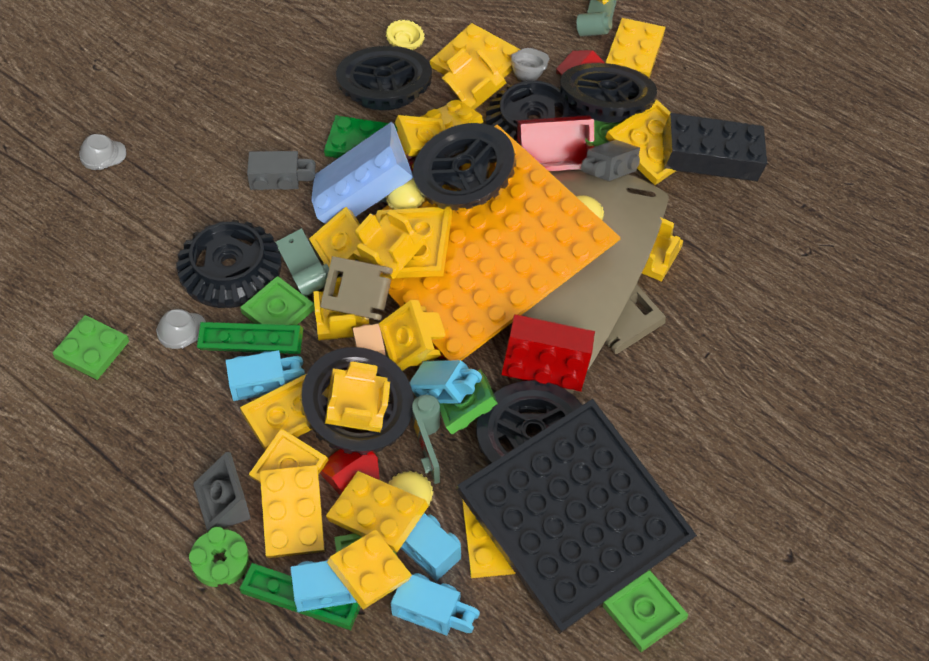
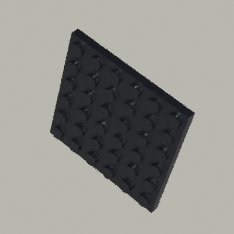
[456,399,697,634]

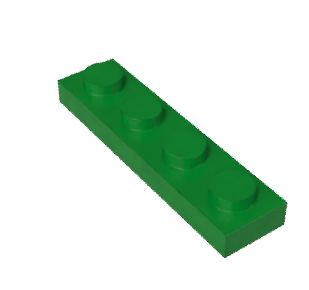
[197,322,304,354]
[240,563,361,630]

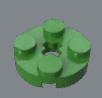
[189,527,249,587]

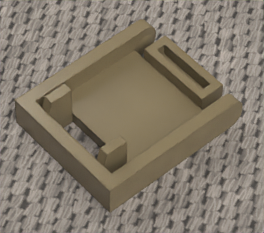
[320,256,393,321]
[605,284,666,354]

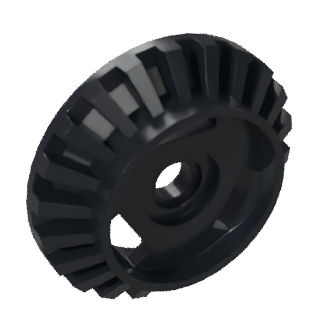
[336,46,432,110]
[560,63,657,123]
[486,81,582,143]
[413,123,516,210]
[176,220,282,308]
[300,347,414,455]
[477,381,582,465]

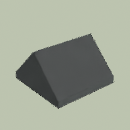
[193,452,251,531]

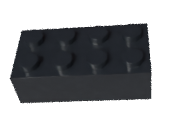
[662,113,768,181]

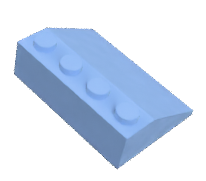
[311,122,414,224]

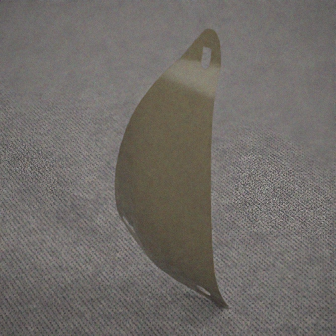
[521,169,669,394]

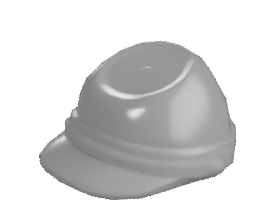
[511,48,549,82]
[79,134,126,170]
[156,309,206,349]

